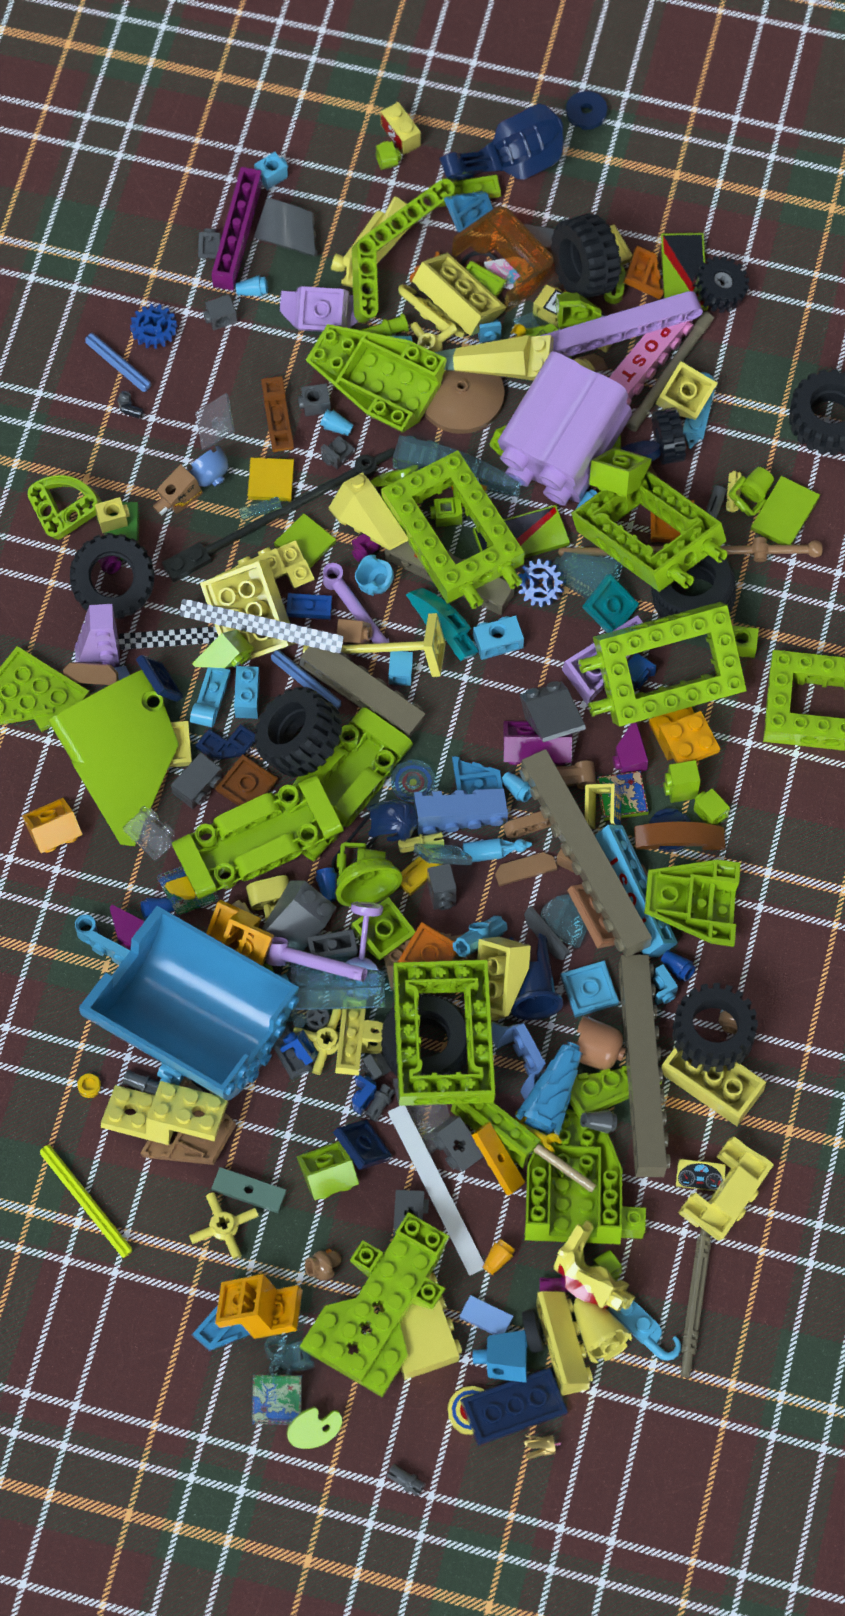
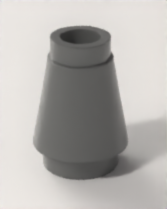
[580,1110,617,1134]

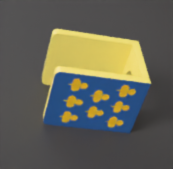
[585,784,622,829]

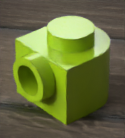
[376,141,401,170]
[592,1250,622,1281]

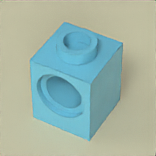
[254,152,288,190]
[389,651,413,686]

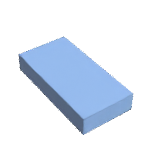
[460,1295,513,1335]

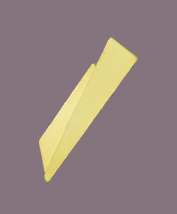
[341,197,415,287]

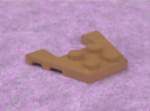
[141,1076,236,1165]

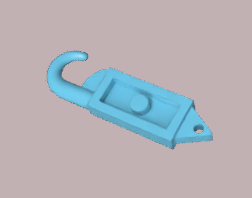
[683,372,715,449]
[608,1300,681,1361]

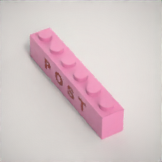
[609,320,694,405]

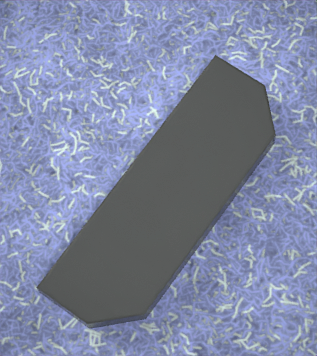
[524,906,570,960]

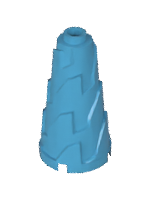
[516,1042,582,1136]

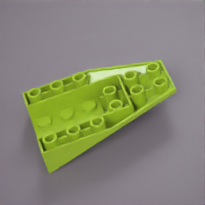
[525,1110,622,1244]

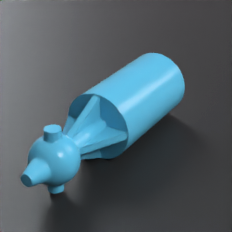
[463,838,532,863]

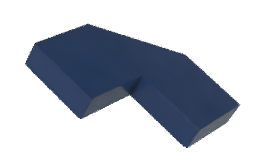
[196,724,255,760]

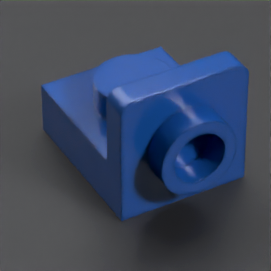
[280,1030,318,1065]
[352,1075,377,1115]

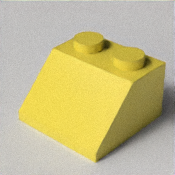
[656,361,718,420]

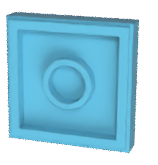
[560,961,619,1017]

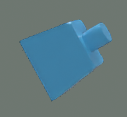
[473,1331,527,1382]

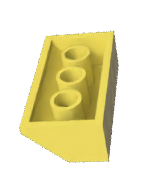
[412,253,506,336]
[536,1291,593,1396]

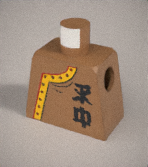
[153,464,203,516]

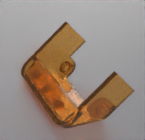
[452,206,553,313]

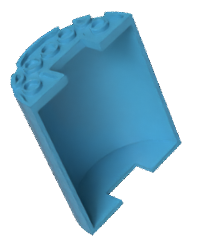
[79,906,300,1100]

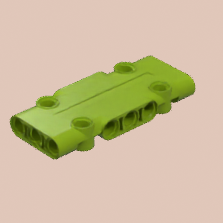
[283,707,413,861]
[171,774,344,900]

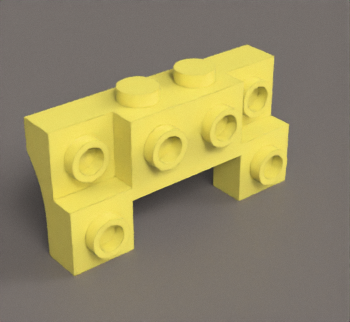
[215,540,314,589]
[678,1137,774,1241]

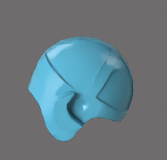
[355,555,394,596]

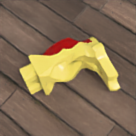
[554,1220,635,1311]

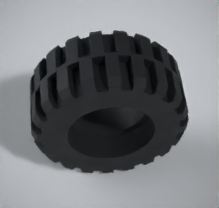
[551,213,621,299]
[789,369,845,455]
[70,533,155,619]
[255,687,342,777]

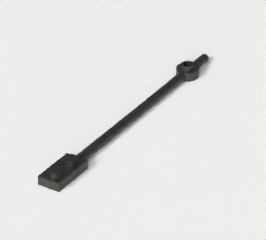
[162,448,396,583]

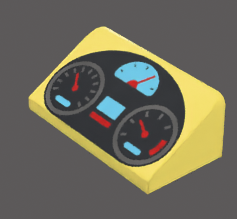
[676,1159,726,1191]

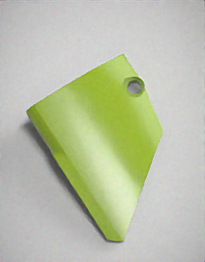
[49,670,179,847]

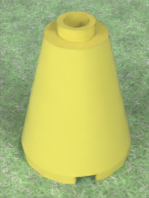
[573,1298,632,1363]

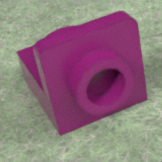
[351,533,382,562]

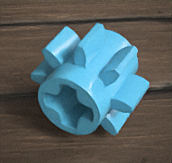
[157,1063,184,1085]

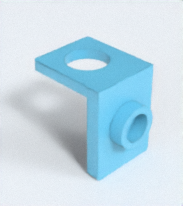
[478,318,501,343]

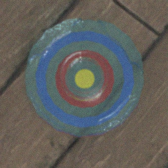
[391,759,436,804]

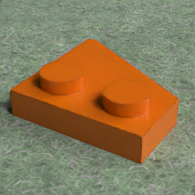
[623,246,663,300]

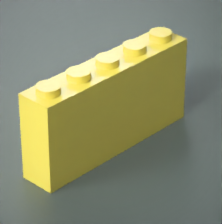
[379,1273,462,1380]

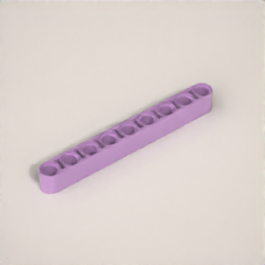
[541,291,703,357]

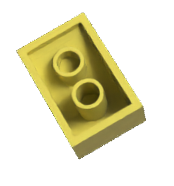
[477,937,531,1017]

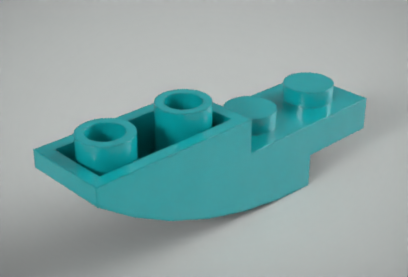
[406,588,479,661]

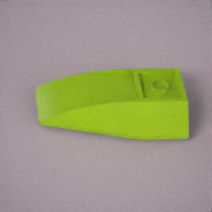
[306,324,447,432]

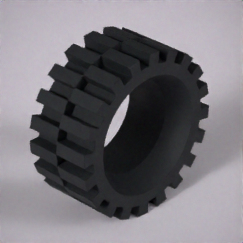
[672,983,758,1072]

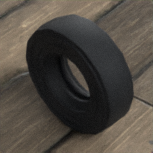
[522,1309,545,1353]

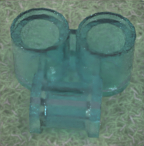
[265,1335,314,1376]

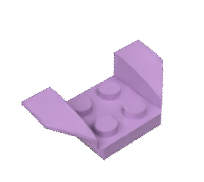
[280,286,365,332]

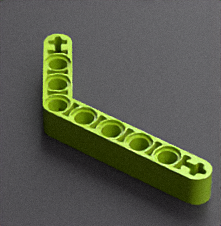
[352,179,455,323]

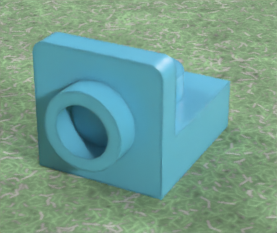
[653,964,678,1005]

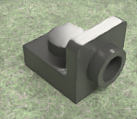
[198,229,221,259]
[321,436,355,470]
[360,1053,391,1081]

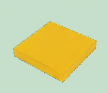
[248,458,294,502]

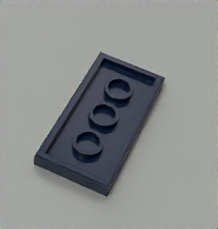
[460,1368,568,1446]

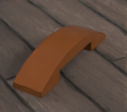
[261,376,294,452]
[634,822,726,850]

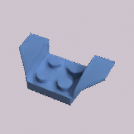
[491,1021,546,1100]

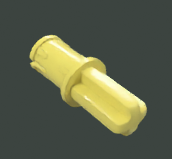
[398,832,444,853]

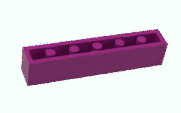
[212,167,262,291]

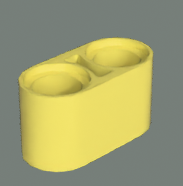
[246,875,289,910]

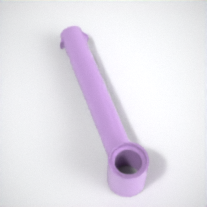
[323,563,389,653]
[266,937,367,982]

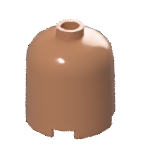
[572,1016,626,1070]

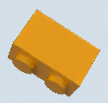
[22,798,82,853]

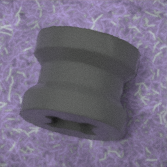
[306,1006,329,1033]

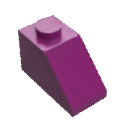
[612,722,648,773]
[110,905,145,951]

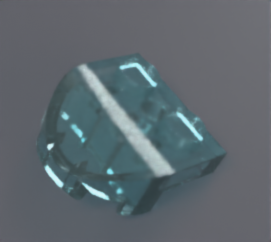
[541,894,587,949]

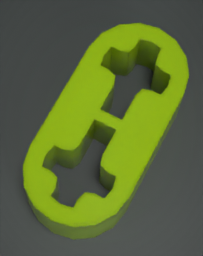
[604,265,626,304]

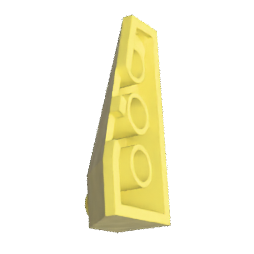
[329,472,409,550]

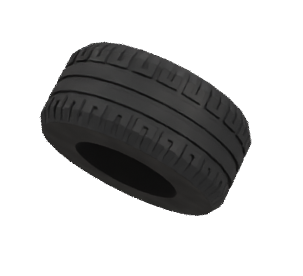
[651,555,736,618]
[381,994,467,1076]

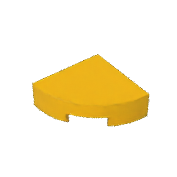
[165,876,196,900]

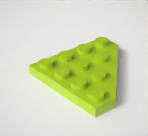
[0,646,90,725]

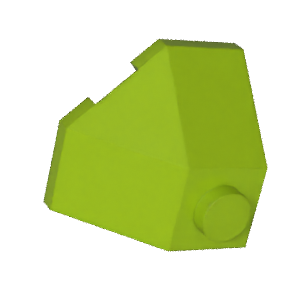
[556,292,602,328]

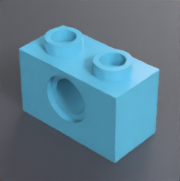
[473,616,524,660]
[234,666,260,719]

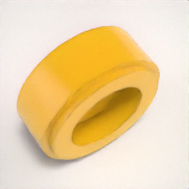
[77,1073,101,1098]

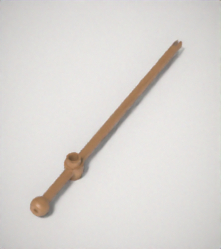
[558,537,822,562]

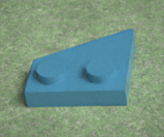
[444,191,494,233]
[452,756,503,794]
[192,1305,250,1351]

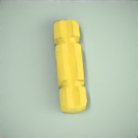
[726,471,742,513]

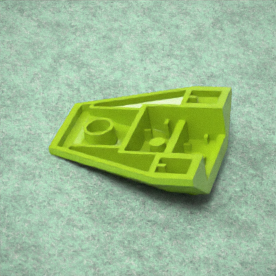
[644,859,741,947]

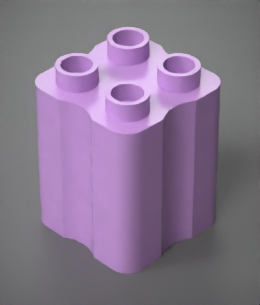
[498,351,632,506]

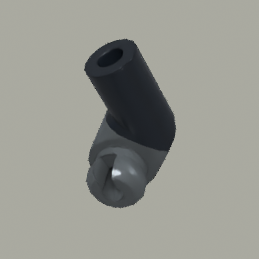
[117,391,144,419]

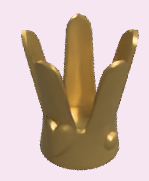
[524,1434,561,1460]

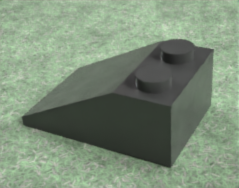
[519,681,586,742]
[262,881,336,964]

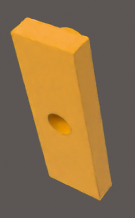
[471,1122,525,1196]

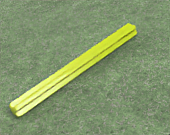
[40,1145,132,1258]

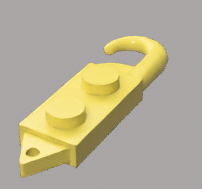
[398,284,465,338]

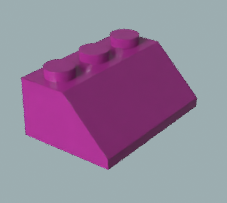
[503,721,572,765]

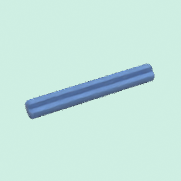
[85,333,151,392]
[271,650,341,709]

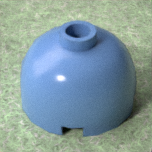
[186,446,229,487]

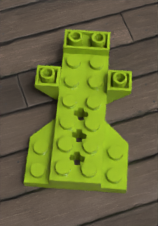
[300,1212,449,1398]

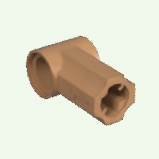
[556,761,596,789]

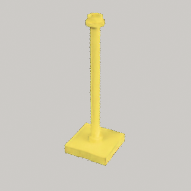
[303,613,446,677]

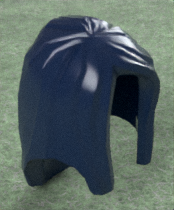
[367,800,418,842]

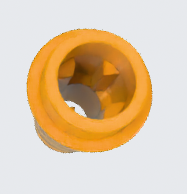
[482,1239,515,1275]

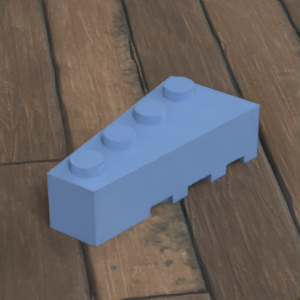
[414,789,508,835]

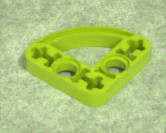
[27,475,102,539]

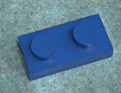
[286,593,332,620]

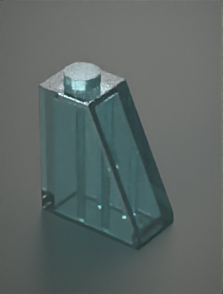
[552,552,621,599]

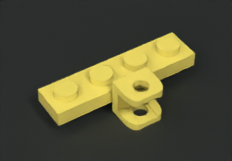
[335,995,383,1076]

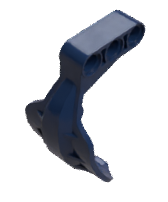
[439,104,564,181]

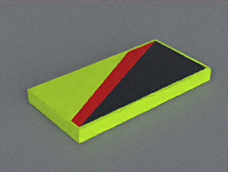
[661,233,708,310]
[473,505,570,558]

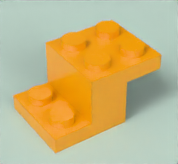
[649,707,720,763]
[206,900,274,966]
[215,1274,302,1339]

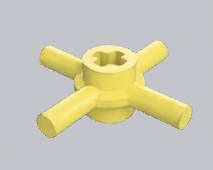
[410,322,458,371]
[293,1008,342,1075]
[189,1192,259,1260]

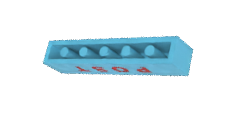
[595,825,678,957]

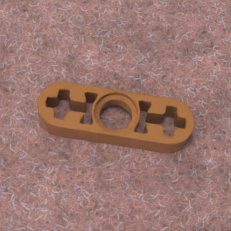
[503,811,551,839]

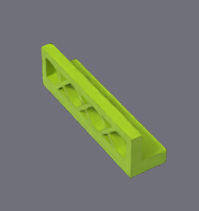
[451,1103,541,1168]

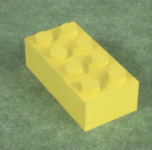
[662,1048,766,1126]

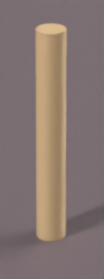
[534,1144,597,1193]

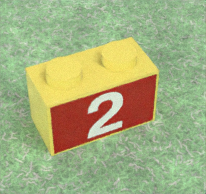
[381,102,421,155]

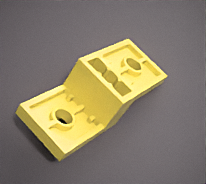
[101,1081,228,1145]

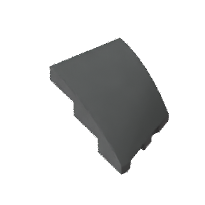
[254,198,317,257]

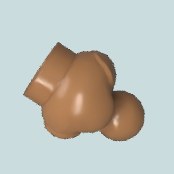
[305,1249,341,1281]

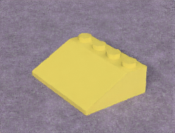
[200,560,297,660]

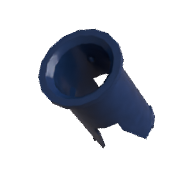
[509,933,564,1020]

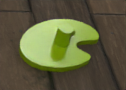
[287,1407,342,1449]

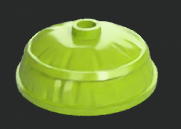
[336,857,402,907]

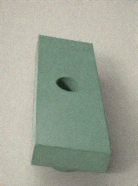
[211,1167,286,1213]

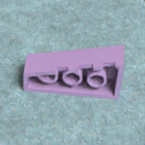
[75,604,120,667]
[562,615,643,705]

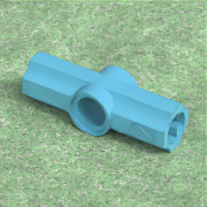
[453,916,507,957]

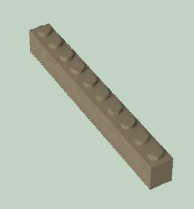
[519,749,652,957]
[618,955,670,1177]

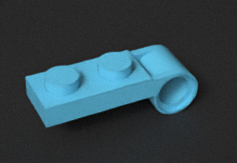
[190,667,231,728]
[75,914,130,965]

